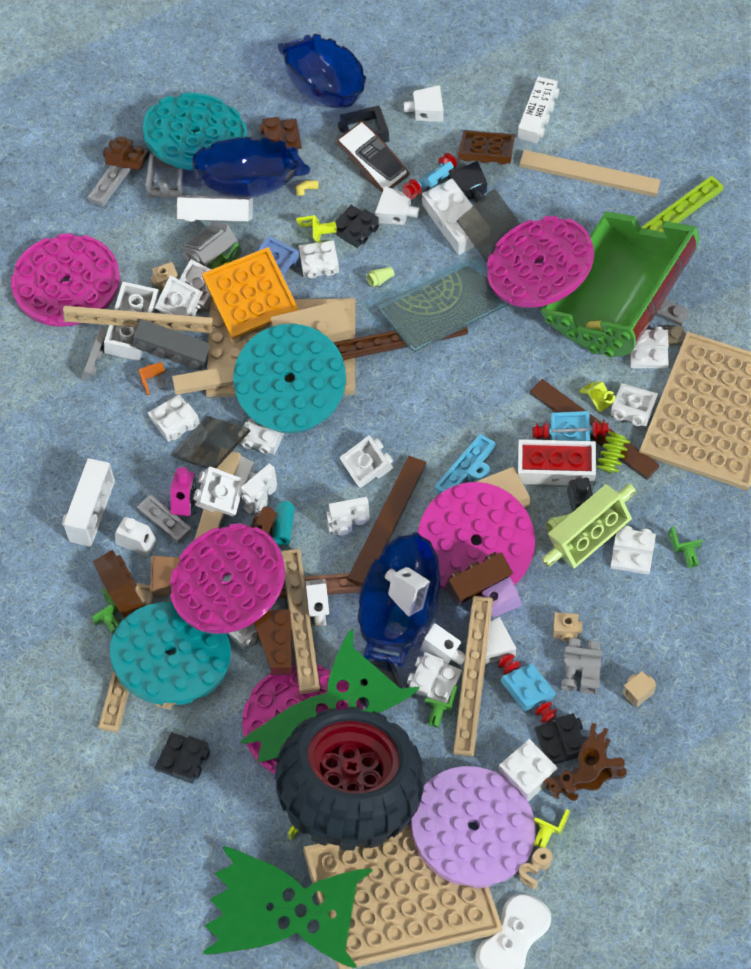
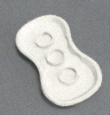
[475,893,551,969]

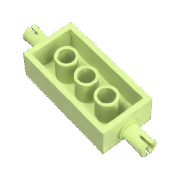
[541,483,637,569]

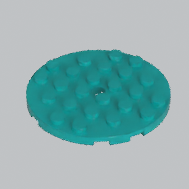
[142,92,247,171]
[233,324,346,433]
[110,602,231,705]

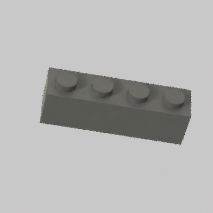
[131,319,210,370]

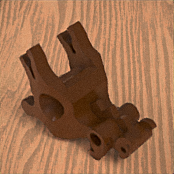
[545,723,627,801]

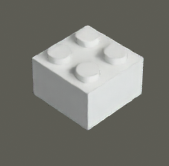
[498,739,558,801]

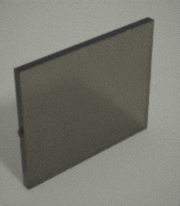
[456,189,520,262]
[171,416,250,469]

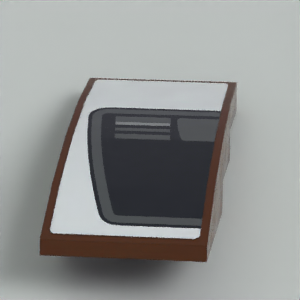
[336,121,410,192]

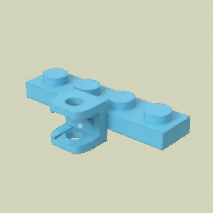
[434,434,496,493]

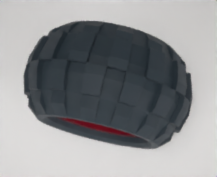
[275,707,425,851]

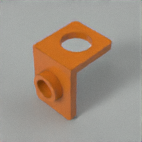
[138,362,165,395]

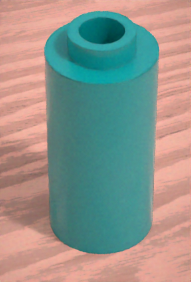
[272,501,295,545]

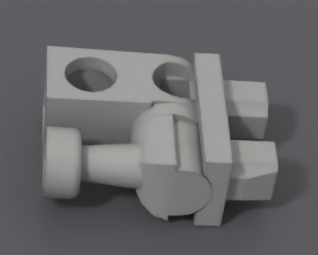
[561,638,602,695]

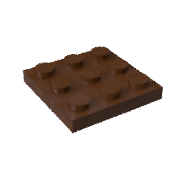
[458,130,515,165]

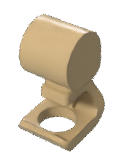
[518,847,552,889]

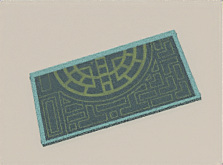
[377,258,510,353]

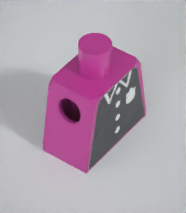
[170,467,197,516]

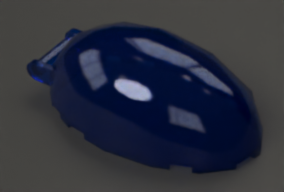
[278,34,366,109]
[192,137,310,197]
[357,532,441,667]

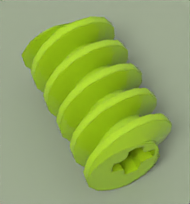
[596,431,630,474]

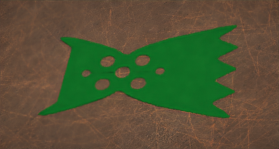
[240,629,420,762]
[203,846,373,968]

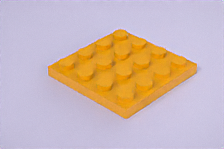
[202,247,299,339]

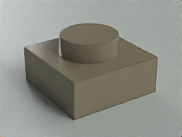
[665,327,685,346]

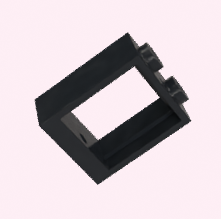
[337,105,389,143]

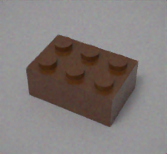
[445,552,513,606]

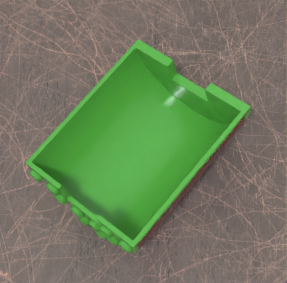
[541,211,700,358]

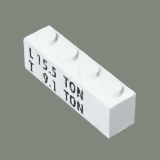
[518,76,560,143]

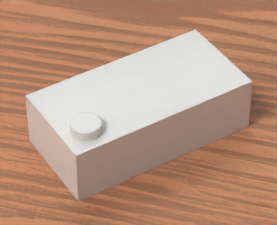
[177,195,253,221]
[104,282,158,361]
[62,458,115,547]

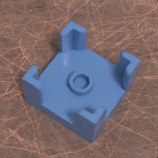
[256,236,300,280]

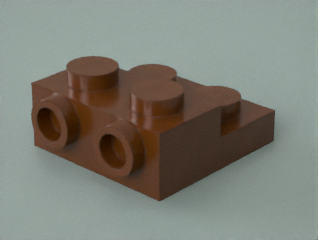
[259,117,302,154]
[103,137,150,170]
[251,506,277,534]

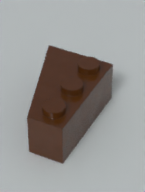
[92,550,144,619]
[253,610,292,675]

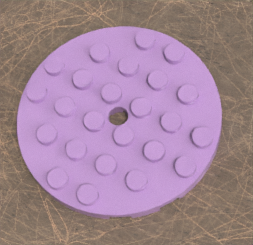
[410,766,536,888]

